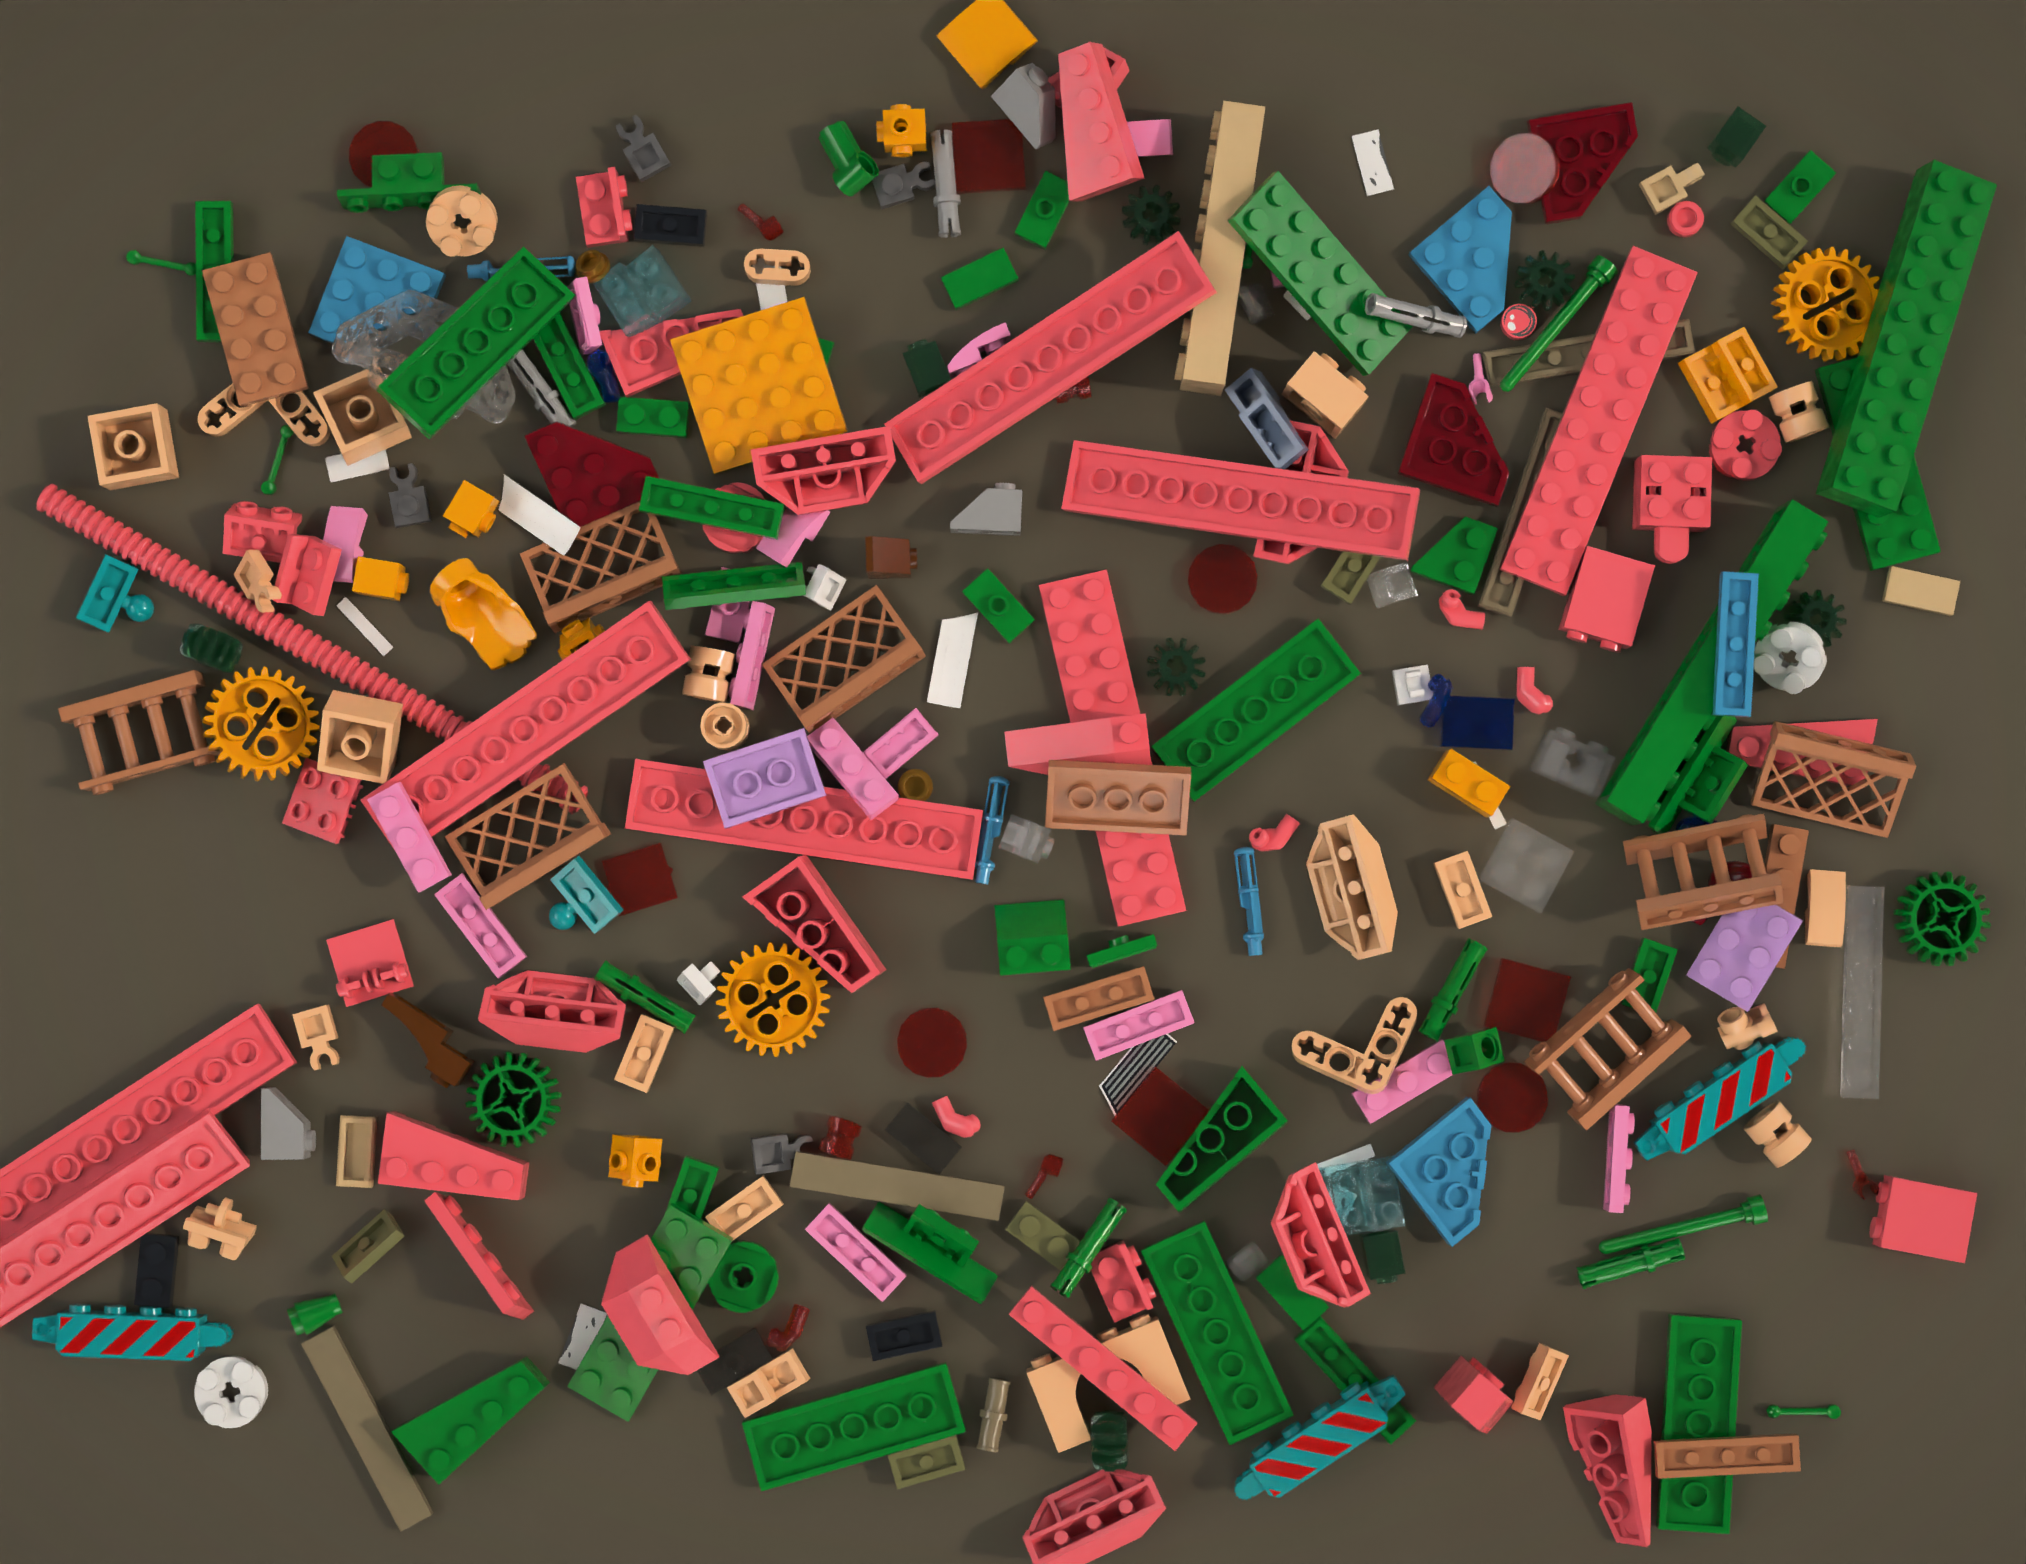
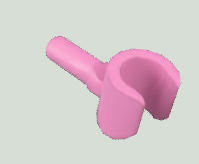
[1468,354,1493,405]

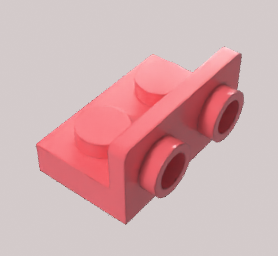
[576,166,633,248]
[223,501,302,563]
[272,534,342,616]
[1090,1240,1157,1323]

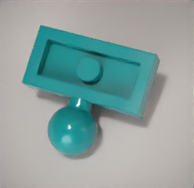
[75,554,154,633]
[549,856,623,934]

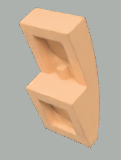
[1805,869,1846,948]
[727,1348,810,1418]

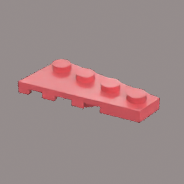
[599,309,743,397]
[1726,719,1878,788]
[424,1192,534,1320]

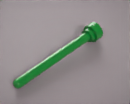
[1500,255,1618,392]
[1598,1194,1768,1254]

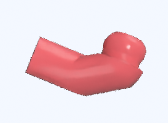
[1439,589,1485,630]
[1516,667,1553,715]
[1249,814,1300,851]
[932,1096,981,1138]

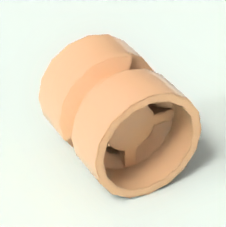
[1769,381,1829,443]
[682,646,736,703]
[700,702,750,751]
[1744,1100,1812,1168]

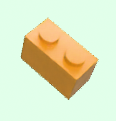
[1427,748,1511,818]

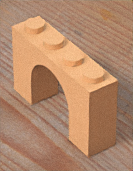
[1026,1314,1191,1453]

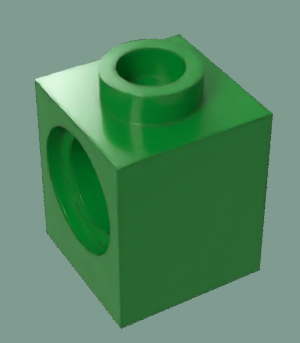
[1444,1027,1505,1075]

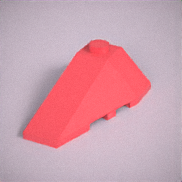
[1004,713,1151,775]
[1563,1394,1652,1547]

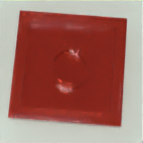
[952,119,1026,194]
[1483,958,1571,1042]
[1111,1066,1209,1166]

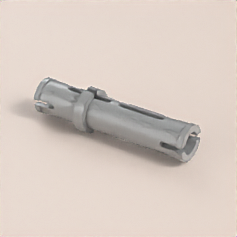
[930,130,961,238]
[1365,293,1467,338]
[508,350,577,427]

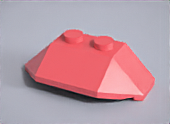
[1253,420,1349,564]
[750,426,896,515]
[478,970,626,1053]
[1271,1162,1371,1308]
[601,1234,719,1375]
[1022,1467,1166,1564]

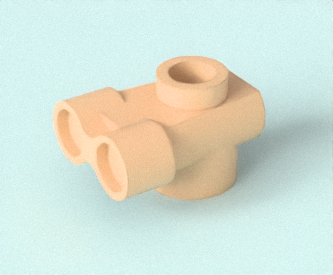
[1717,1003,1778,1050]

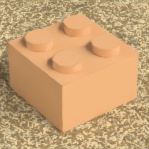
[1282,351,1369,439]
[313,364,412,466]
[88,403,179,491]
[317,690,403,784]

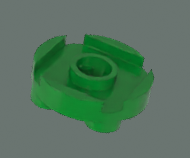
[708,1241,779,1313]

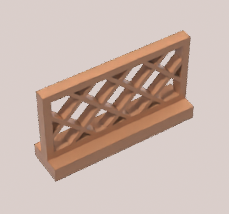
[520,501,682,633]
[762,585,926,734]
[1750,721,1916,838]
[444,763,611,910]

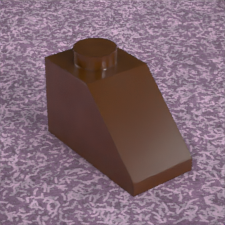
[865,536,918,579]

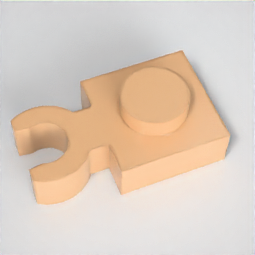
[234,550,282,612]
[292,1004,339,1070]

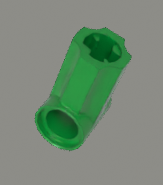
[818,121,879,197]

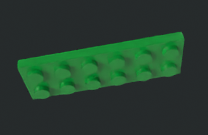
[1227,171,1413,376]
[377,246,575,440]
[1815,357,1941,571]
[1151,618,1361,802]
[567,1203,734,1422]
[1140,1220,1294,1445]
[1656,1314,1742,1534]
[742,1362,966,1492]

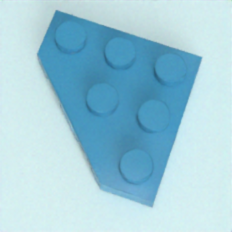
[1408,186,1512,334]
[308,236,446,348]
[1386,1096,1491,1247]

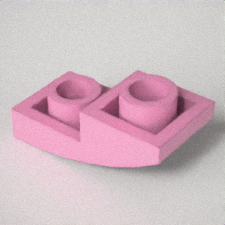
[1127,119,1173,157]
[947,322,1011,378]
[323,506,368,583]
[756,508,830,567]

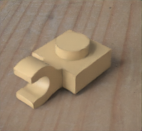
[1639,163,1705,215]

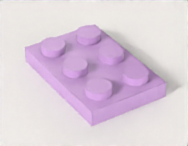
[703,728,826,829]
[1686,905,1803,1012]

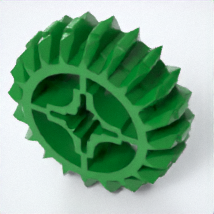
[1893,871,1991,966]
[465,1052,562,1148]

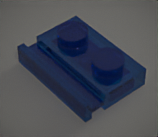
[1441,695,1515,750]

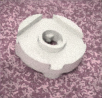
[1754,622,1827,694]
[194,1355,268,1428]

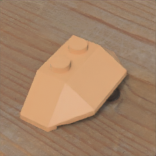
[1306,814,1398,960]

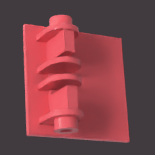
[282,758,363,844]
[326,919,414,1007]

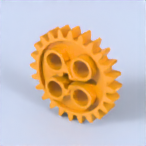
[1771,247,1880,362]
[202,667,320,782]
[716,942,831,1057]

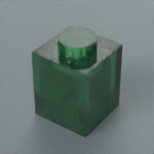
[1707,106,1766,168]
[902,339,951,398]
[1359,1228,1406,1284]

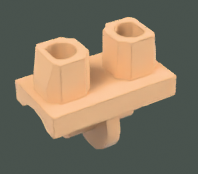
[183,1197,257,1260]

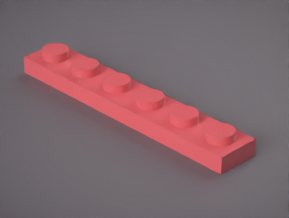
[1009,1285,1198,1451]

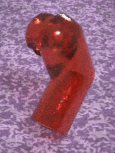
[766,1304,810,1351]

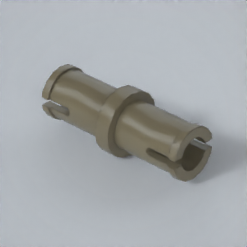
[976,1378,1011,1453]

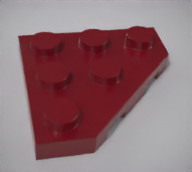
[1527,102,1638,225]
[1397,373,1510,507]
[524,421,659,527]

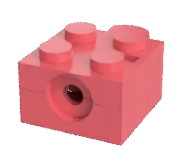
[1632,455,1712,564]

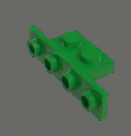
[337,152,481,213]
[1648,715,1748,835]
[862,1201,998,1304]

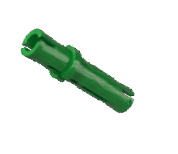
[1418,938,1488,1042]
[594,960,696,1034]
[1050,1198,1127,1299]
[1576,1238,1685,1290]

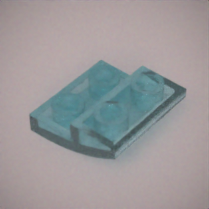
[593,245,692,337]
[1319,1156,1405,1236]

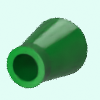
[287,1293,343,1336]

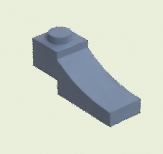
[1225,368,1309,469]

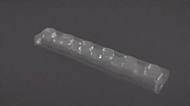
[1840,886,1884,1099]

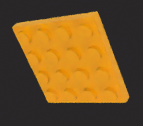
[670,297,848,474]

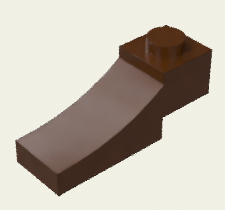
[381,993,475,1088]

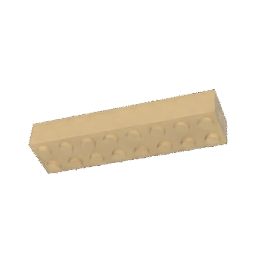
[1174,100,1265,396]

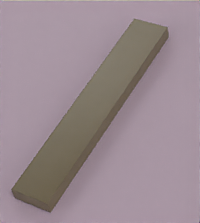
[1481,319,1695,388]
[1477,408,1563,617]
[789,1151,1005,1221]
[301,1325,434,1532]

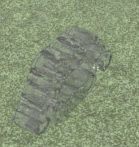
[332,290,516,423]

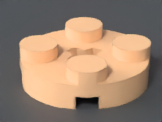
[426,185,498,257]

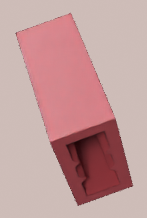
[1559,546,1655,653]
[1869,1175,1977,1263]

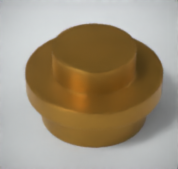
[576,250,610,284]
[898,769,933,801]

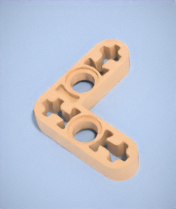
[198,383,331,447]
[1291,997,1417,1094]

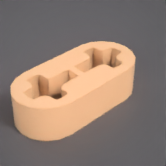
[744,249,811,286]

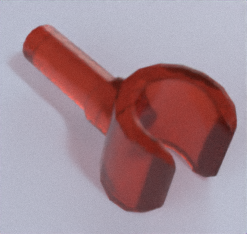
[738,203,784,241]
[1846,1149,1879,1200]
[1025,1154,1063,1199]

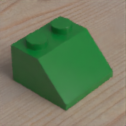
[994,899,1071,976]

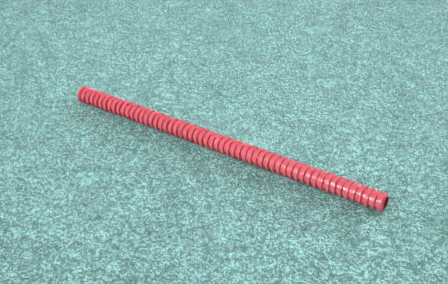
[36,484,588,814]

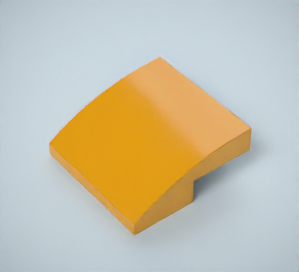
[936,0,1038,89]
[1678,327,1778,424]

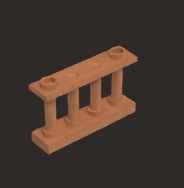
[58,670,221,795]
[1623,813,1784,930]
[1524,968,1692,1131]

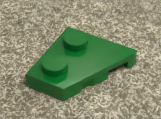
[1410,516,1498,595]

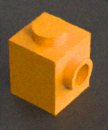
[443,480,499,538]
[352,556,409,601]

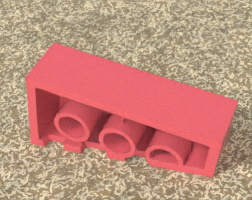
[1058,42,1145,201]
[743,855,886,993]
[378,1111,529,1200]
[1434,1356,1514,1434]

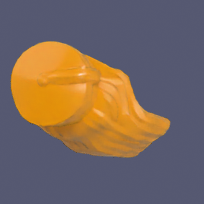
[430,558,537,670]

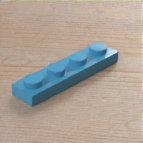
[1712,571,1759,717]

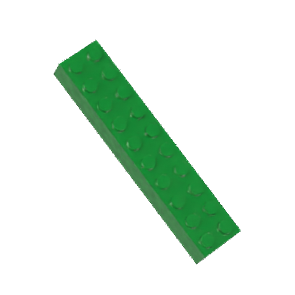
[1816,160,1997,518]
[1595,499,1829,826]

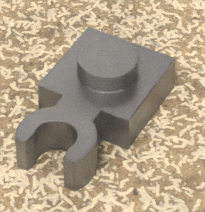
[616,115,671,182]
[872,162,935,209]
[389,463,432,528]
[750,1133,813,1175]

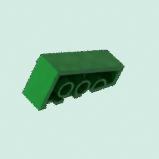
[1156,1066,1288,1213]
[391,1356,550,1485]

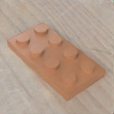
[202,252,309,407]
[1045,760,1191,835]

